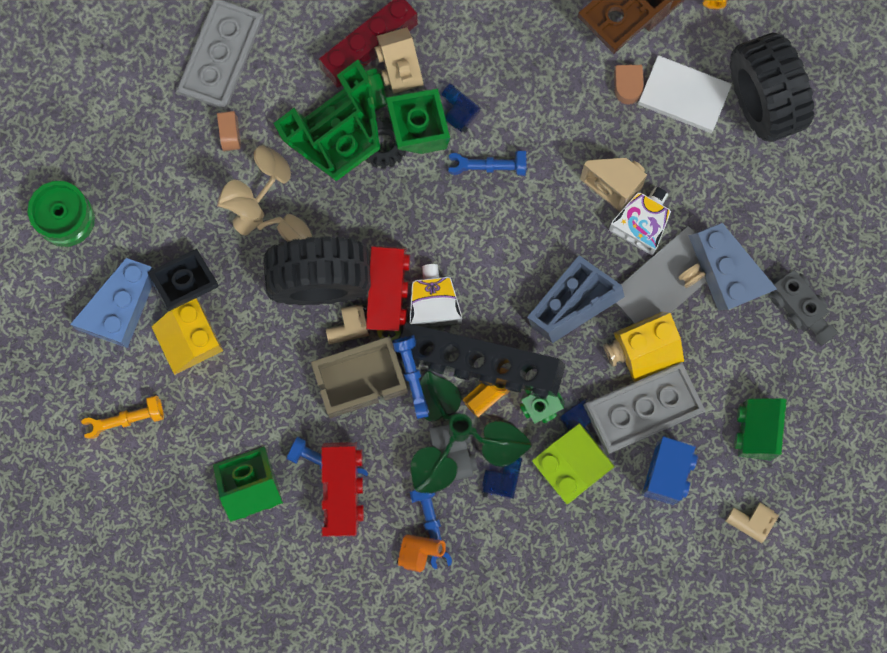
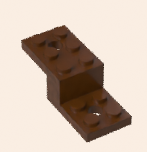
[577,0,685,54]

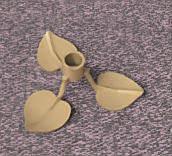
[217,145,312,242]

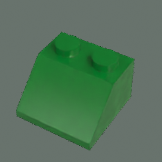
[385,88,450,154]
[734,398,787,461]
[213,446,283,522]

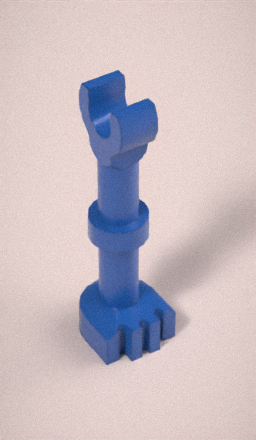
[448,151,527,176]
[392,335,429,419]
[286,437,368,477]
[410,491,452,569]

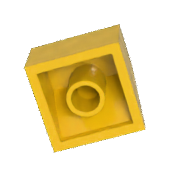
[151,298,223,375]
[613,311,684,382]

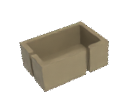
[311,337,408,419]

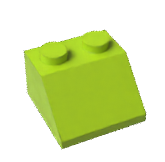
[532,424,615,505]

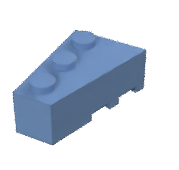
[70,258,153,348]

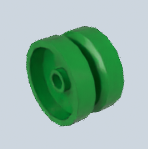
[27,181,95,247]

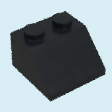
[148,248,219,311]

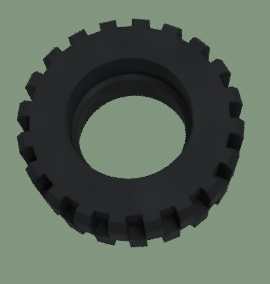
[730,32,815,142]
[264,237,371,305]

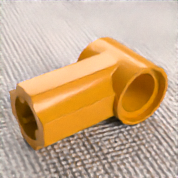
[462,368,510,418]

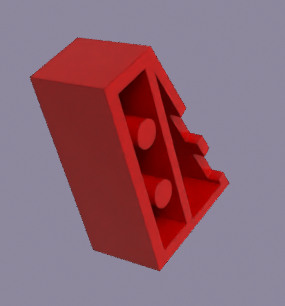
[366,246,410,331]
[322,442,364,536]

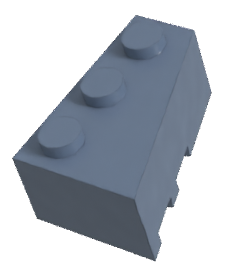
[688,223,777,311]
[527,255,625,343]

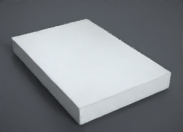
[638,56,732,133]

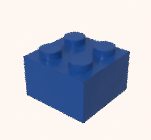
[641,437,698,505]

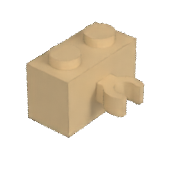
[375,27,424,94]

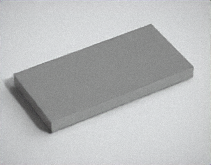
[176,0,264,110]
[615,226,707,324]
[584,362,706,455]

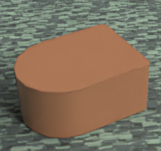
[614,65,643,105]
[217,111,241,151]

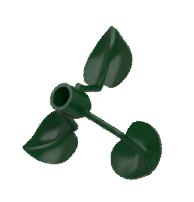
[410,371,532,494]

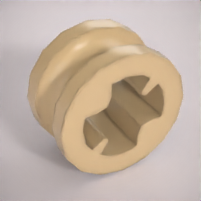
[678,263,706,288]
[603,339,626,367]

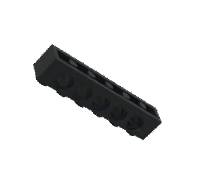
[396,323,566,399]

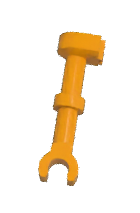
[81,395,164,439]

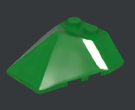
[274,60,380,181]

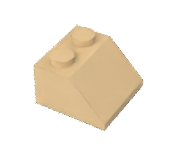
[580,158,647,212]

